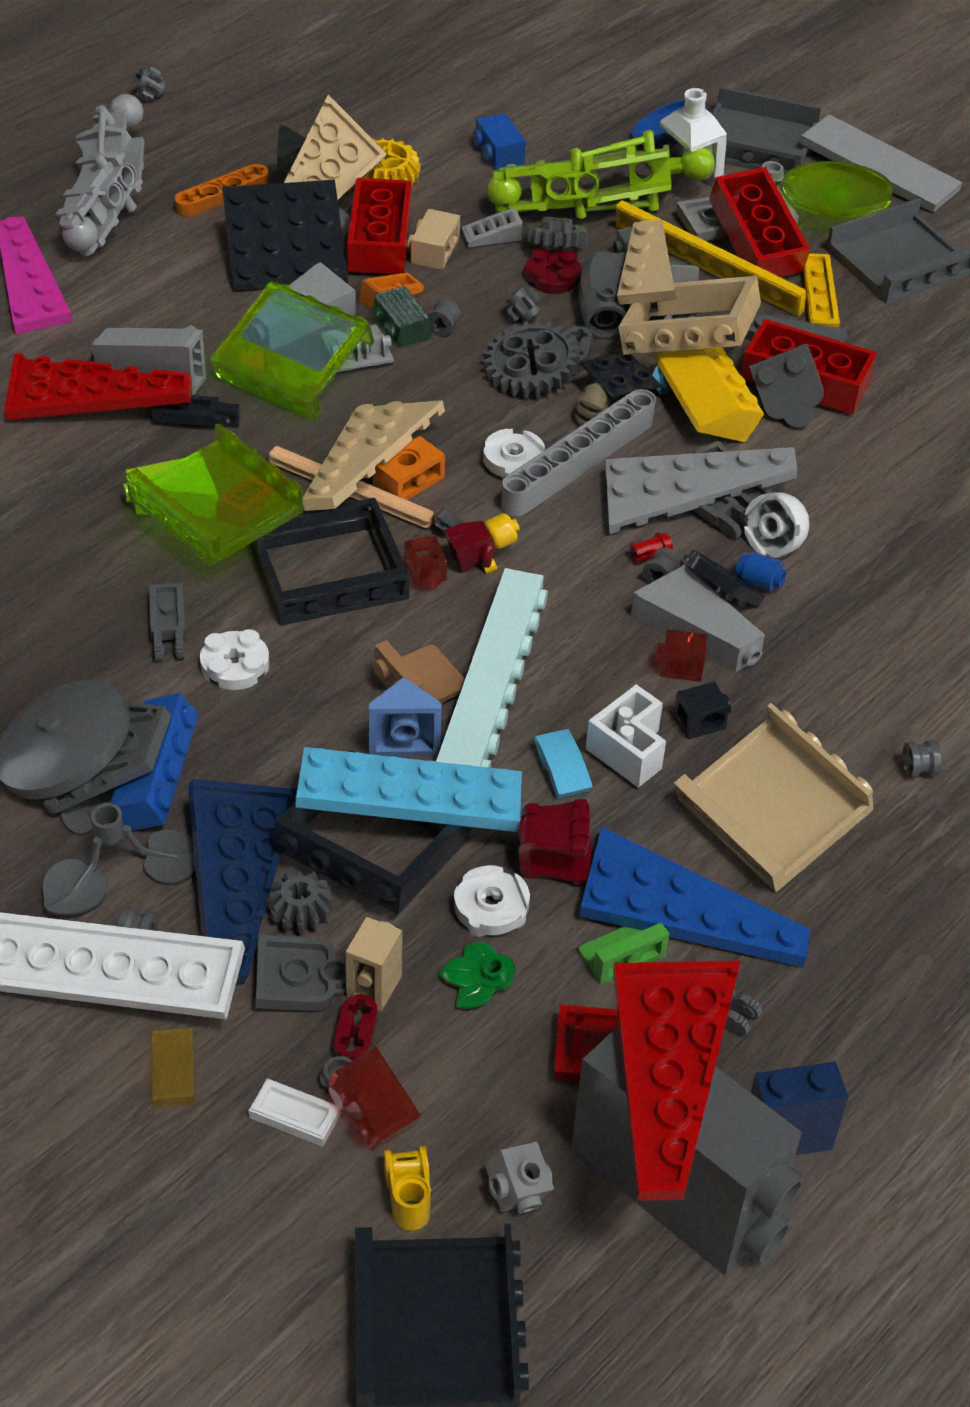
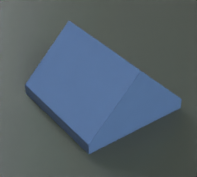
[369,677,442,757]

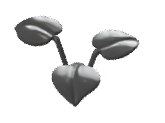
[42,789,196,916]

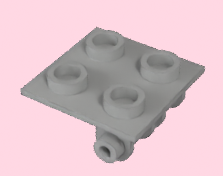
[320,324,394,372]

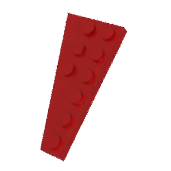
[4,353,192,420]
[613,960,741,1201]

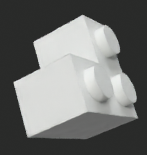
[586,684,666,788]

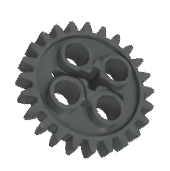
[483,321,580,398]

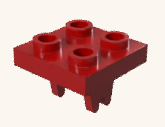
[554,1004,618,1082]

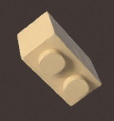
[407,209,460,270]
[346,917,402,1011]

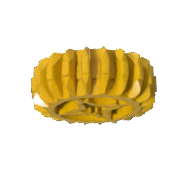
[364,138,420,188]

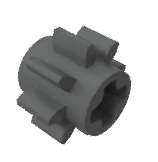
[132,66,165,101]
[505,286,541,322]

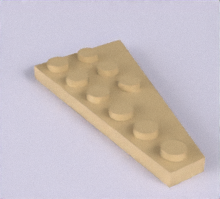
[284,95,387,201]
[301,400,445,511]

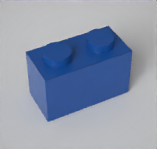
[473,113,526,170]

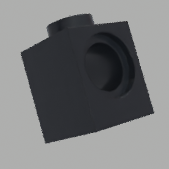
[674,682,731,740]

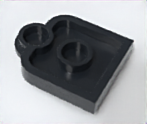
[683,549,766,607]

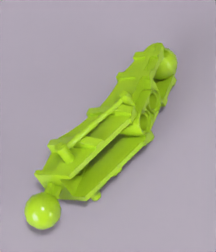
[487,130,715,219]

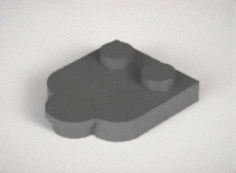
[749,344,824,428]
[255,934,346,1011]

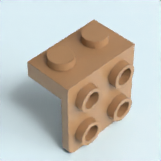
[373,640,465,703]

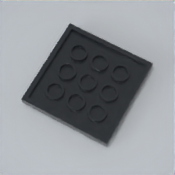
[222,180,348,292]

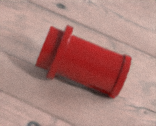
[629,532,673,564]

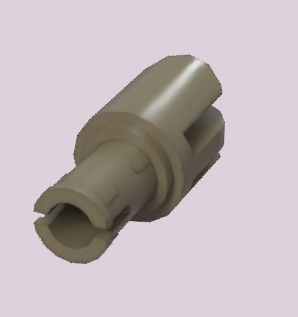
[575,381,611,426]

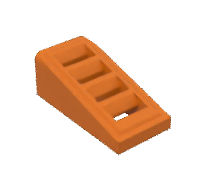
[359,272,424,311]

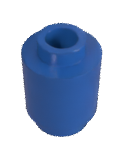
[735,552,787,592]

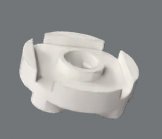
[483,429,545,480]
[200,629,269,690]
[454,865,530,937]

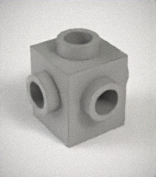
[485,1142,554,1214]

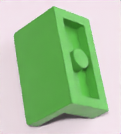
[578,922,670,985]

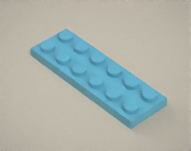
[296,747,522,832]

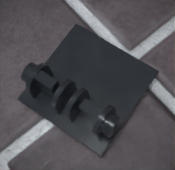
[580,352,662,398]

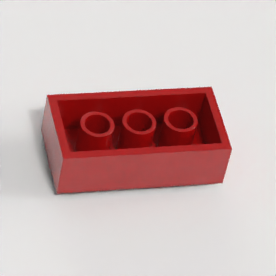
[709,167,811,277]
[347,178,412,275]
[741,319,878,415]

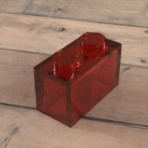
[328,1046,421,1152]

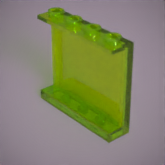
[126,423,303,566]

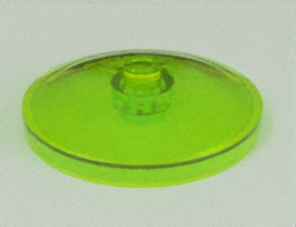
[782,161,893,218]

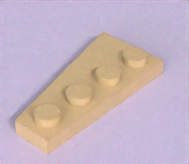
[617,220,677,305]

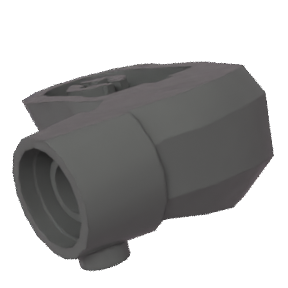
[578,251,681,339]

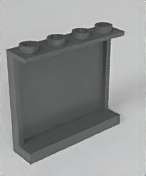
[712,86,821,179]
[826,198,970,304]

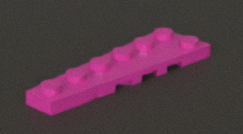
[0,216,72,335]

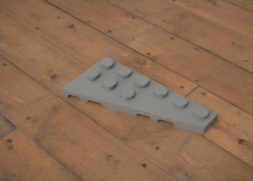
[606,447,797,534]

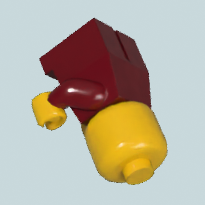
[444,513,520,574]

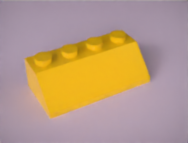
[653,347,764,442]

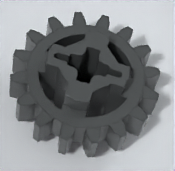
[526,217,587,252]

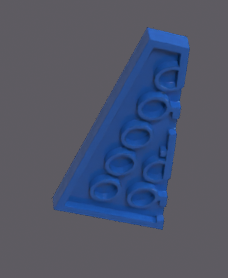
[579,827,810,967]

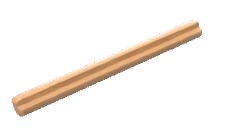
[269,446,435,529]

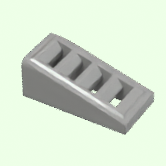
[461,208,523,248]

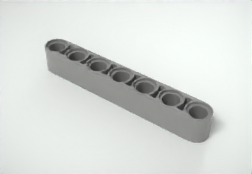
[501,389,656,517]

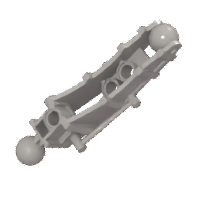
[55,94,145,256]

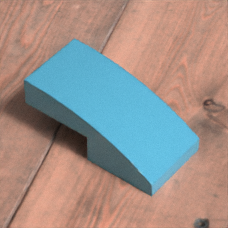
[534,729,593,799]

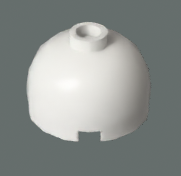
[744,493,810,558]

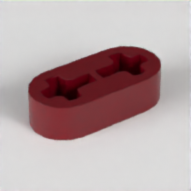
[334,994,377,1067]

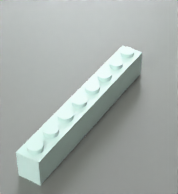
[436,568,548,768]

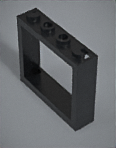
[249,498,410,626]
[274,750,472,914]

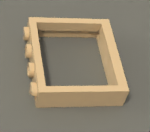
[618,276,761,354]

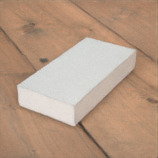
[248,1078,341,1147]

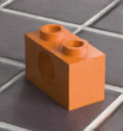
[373,436,445,500]

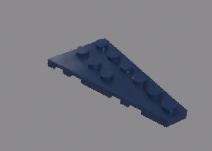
[188,779,297,984]

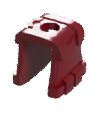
[519,798,591,885]

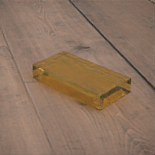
[152,1028,195,1107]

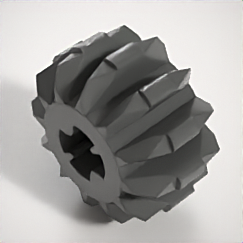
[268,869,333,935]

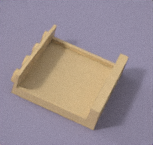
[674,703,874,893]

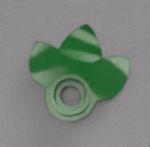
[439,942,516,1010]

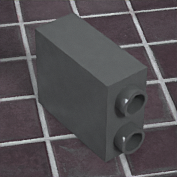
[571,1026,805,1275]

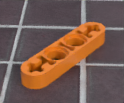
[175,164,269,217]

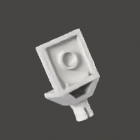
[660,88,727,186]

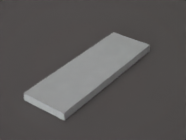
[799,114,963,213]

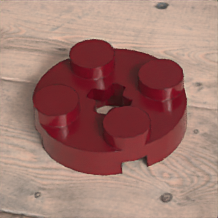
[525,249,582,294]

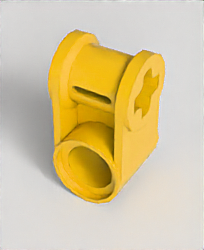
[383,1145,431,1231]

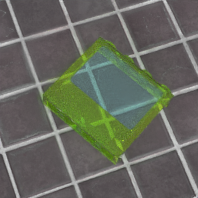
[210,281,375,421]

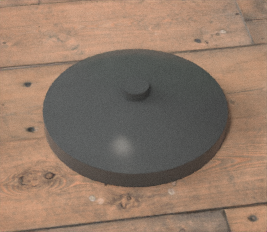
[0,680,130,799]

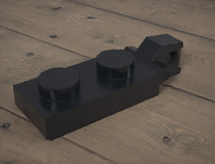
[152,395,241,427]

